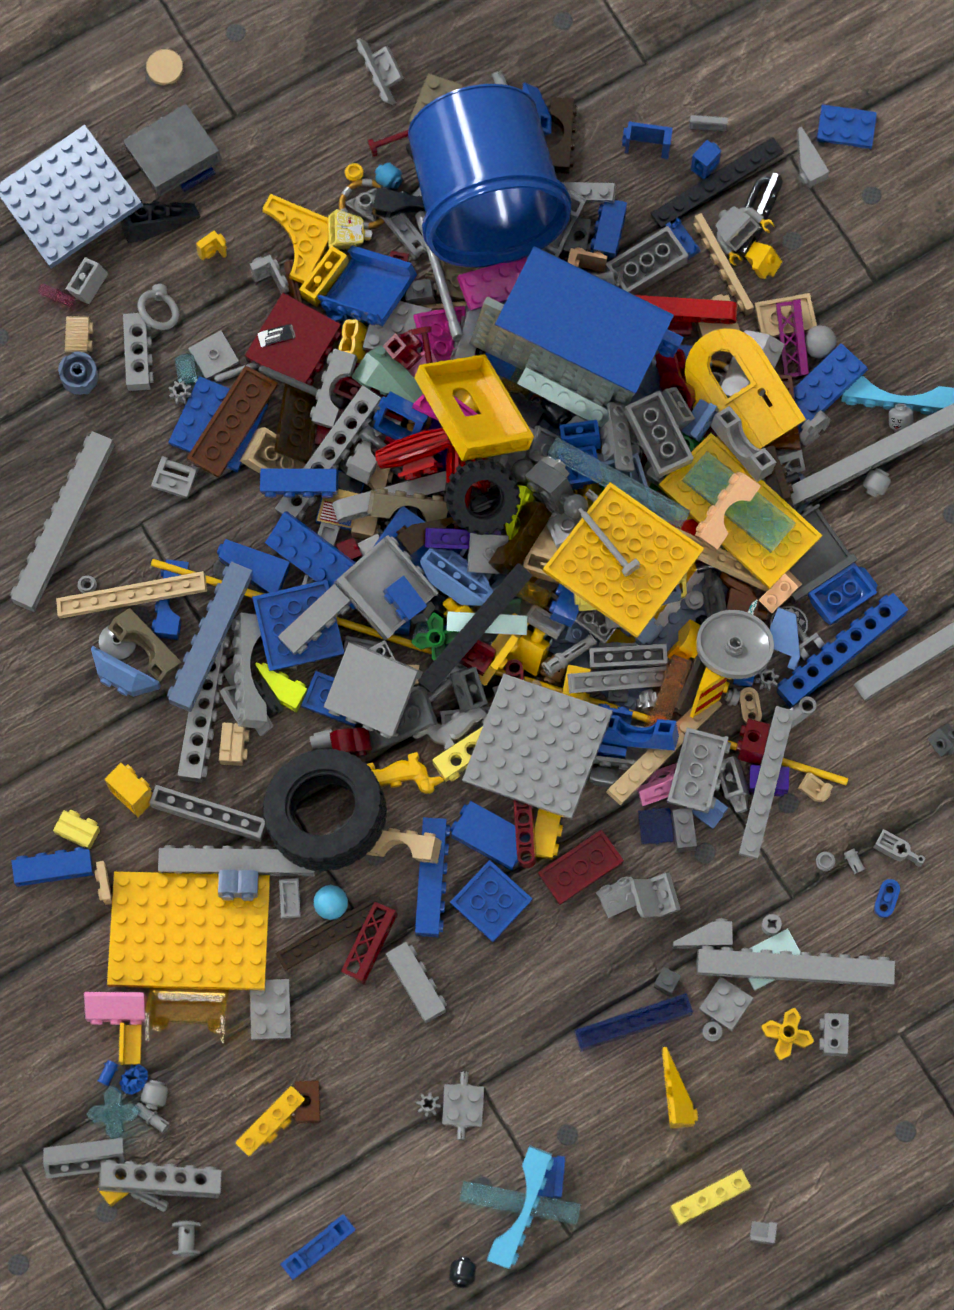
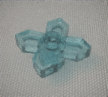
[87,1085,141,1139]

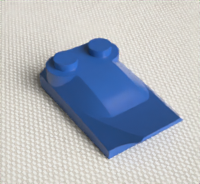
[808,563,878,625]

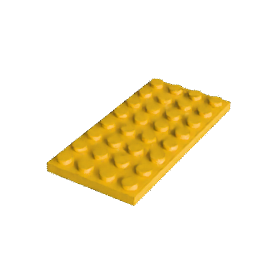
[658,433,822,590]

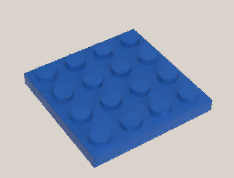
[169,376,268,472]
[252,580,344,671]

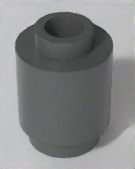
[590,766,618,788]

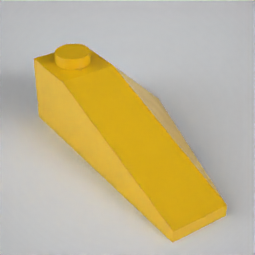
[662,1047,698,1129]

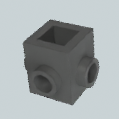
[927,723,954,757]

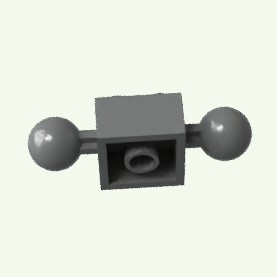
[512,459,588,519]

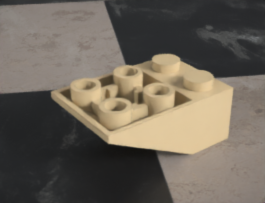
[523,524,559,584]

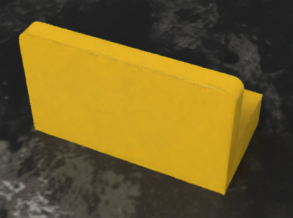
[119,1023,142,1065]

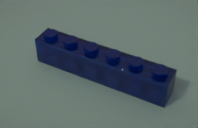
[574,993,693,1052]

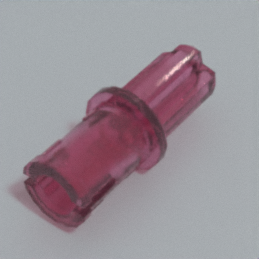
[38,283,75,308]

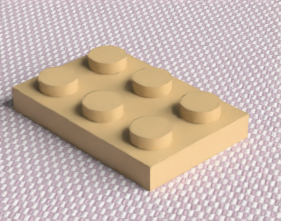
[754,293,817,338]

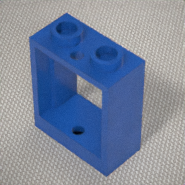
[373,391,429,440]

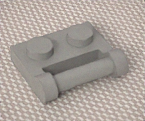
[151,456,199,499]

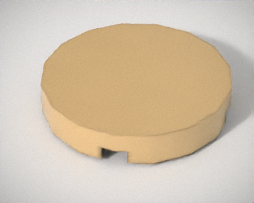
[146,49,183,85]

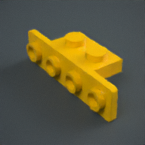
[478,613,529,686]
[236,1086,305,1156]

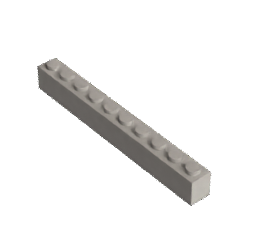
[10,431,114,612]
[696,946,895,987]

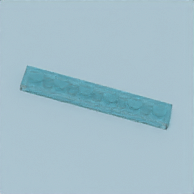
[460,1181,581,1225]

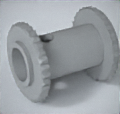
[172,1221,200,1257]

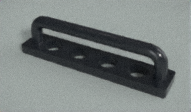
[733,172,783,261]

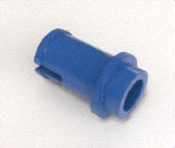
[97,1060,119,1086]

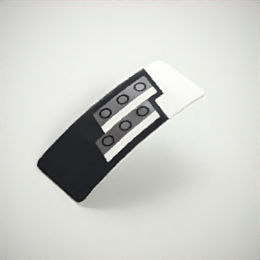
[258,324,295,347]

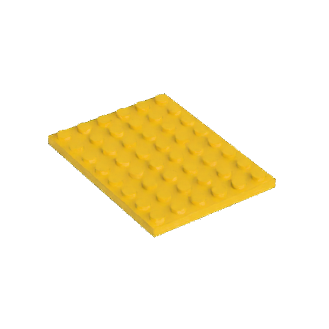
[107,872,270,990]

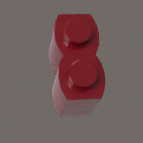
[330,727,372,757]

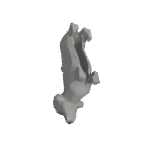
[412,706,489,751]

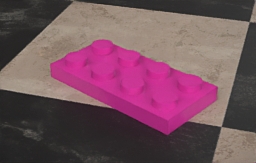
[457,257,527,311]

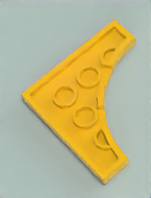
[262,194,329,284]

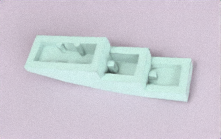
[447,612,528,635]

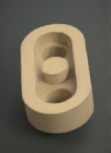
[739,687,762,724]

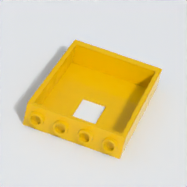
[415,354,534,461]

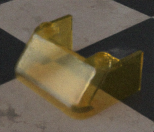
[145,988,229,1043]

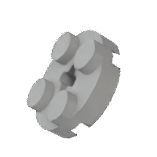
[799,410,831,446]

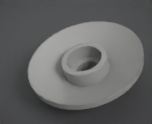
[99,625,137,660]

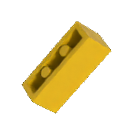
[299,246,349,307]

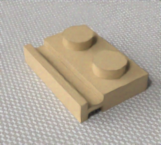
[94,861,112,905]

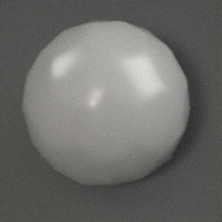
[805,325,837,358]

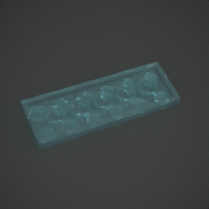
[682,451,796,553]

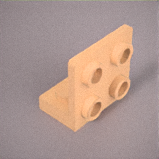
[568,248,607,272]

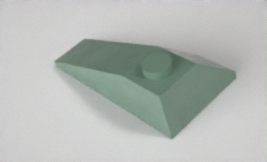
[352,345,423,403]

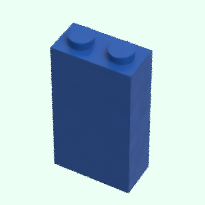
[450,801,531,871]

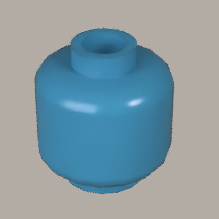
[375,163,403,190]

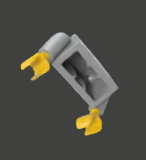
[715,207,775,266]

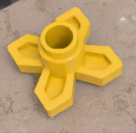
[761,1008,814,1061]

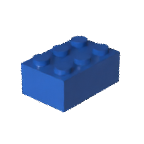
[590,200,627,262]

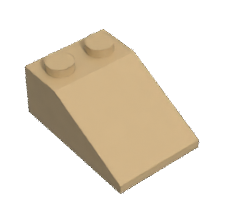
[240,427,306,473]

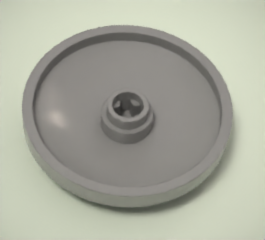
[696,610,774,679]

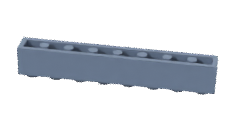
[167,562,253,712]

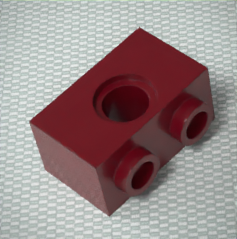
[736,718,770,765]

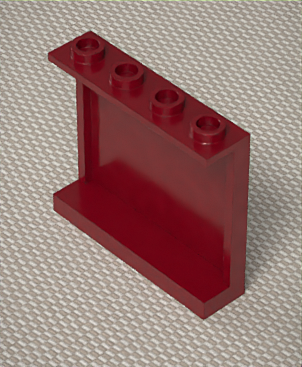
[244,293,342,386]

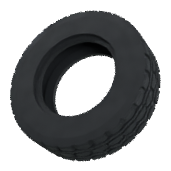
[263,749,387,871]

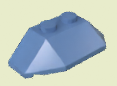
[420,548,493,606]
[91,646,161,697]

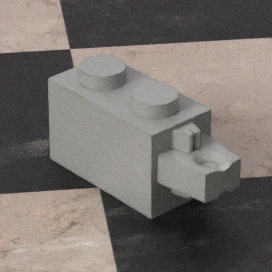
[719,756,750,814]

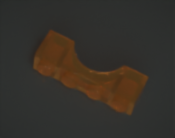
[644,655,692,728]

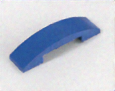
[281,1214,356,1280]

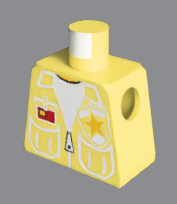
[328,209,372,249]

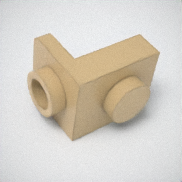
[798,772,833,802]

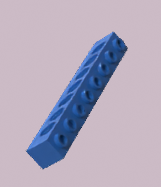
[776,593,908,709]

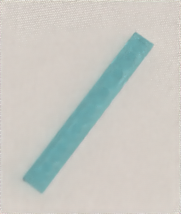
[547,437,690,529]

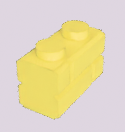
[53,810,100,850]

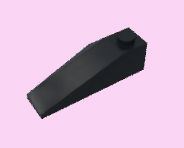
[121,200,200,243]

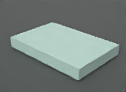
[748,929,800,991]

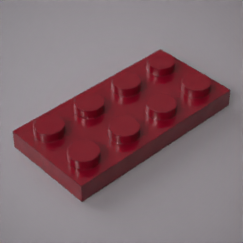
[538,829,624,905]

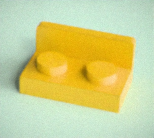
[196,230,227,261]

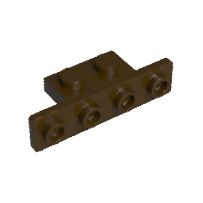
[765,446,795,510]

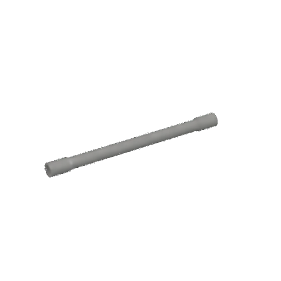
[415,211,463,341]

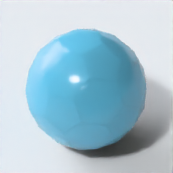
[313,885,348,920]

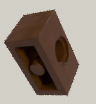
[292,1080,321,1124]

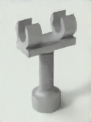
[787,608,825,660]

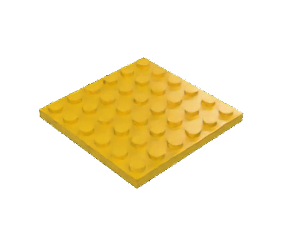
[542,482,704,638]

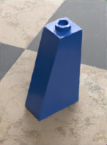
[217,539,290,594]

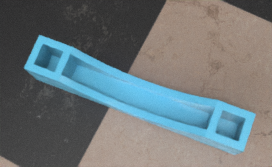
[841,376,954,415]
[487,1145,554,1269]

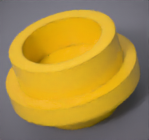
[345,163,363,182]

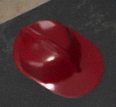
[660,371,696,409]

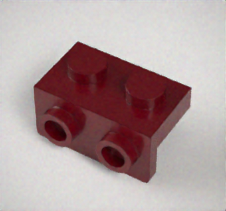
[459,640,496,676]

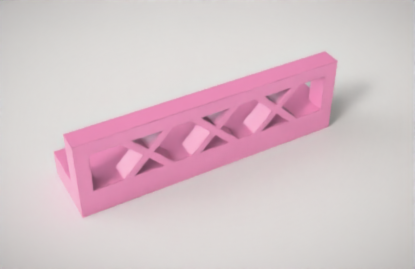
[637,763,677,806]

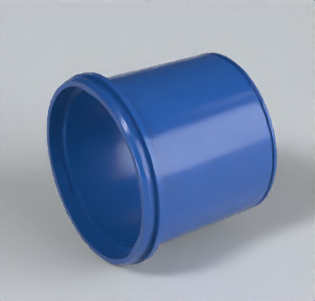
[408,84,571,267]

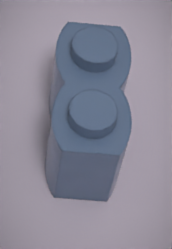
[218,870,258,901]

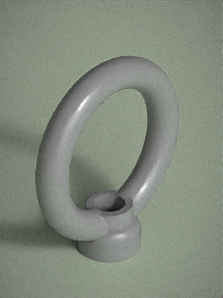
[138,284,179,330]

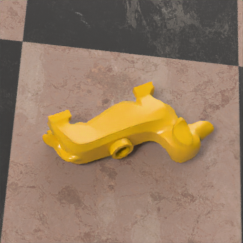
[367,752,444,794]

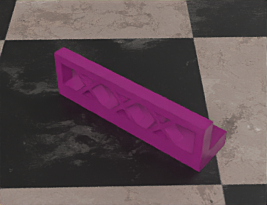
[776,299,809,377]

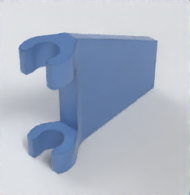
[769,607,800,670]

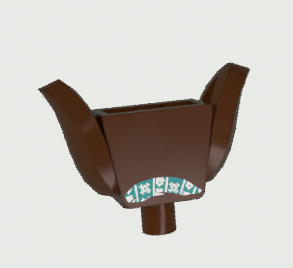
[720,571,768,622]

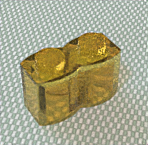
[516,581,551,608]

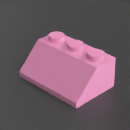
[84,992,147,1025]

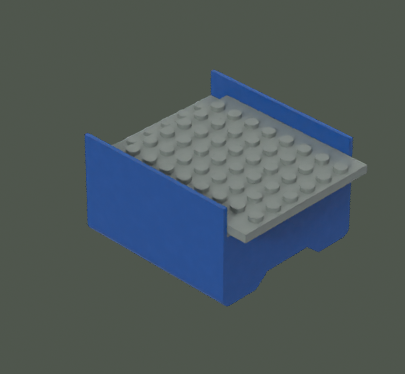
[469,246,684,407]

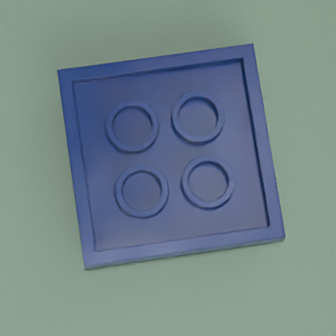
[450,860,533,942]

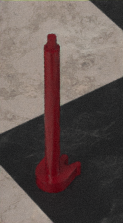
[367,130,408,157]
[411,326,433,364]

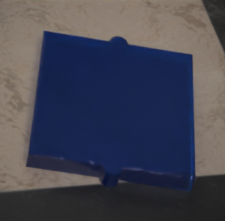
[638,807,673,845]

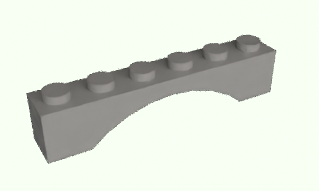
[232,612,267,729]

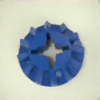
[119,1064,148,1094]

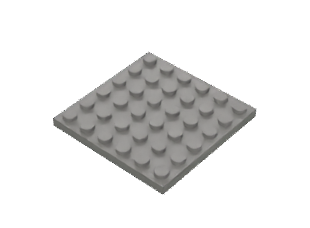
[462,674,613,820]

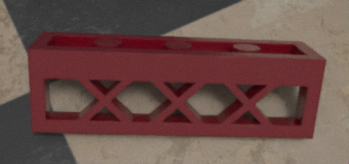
[341,901,398,985]

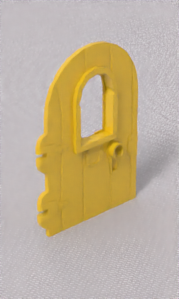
[685,328,806,450]

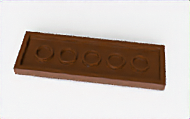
[187,365,278,478]

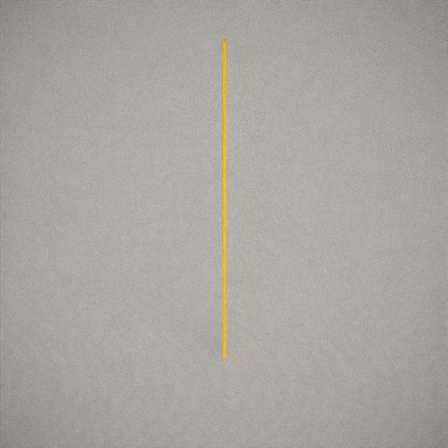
[151,559,848,785]

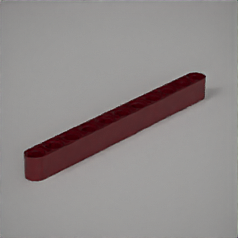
[505,659,537,868]

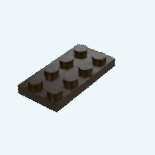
[274,384,318,464]

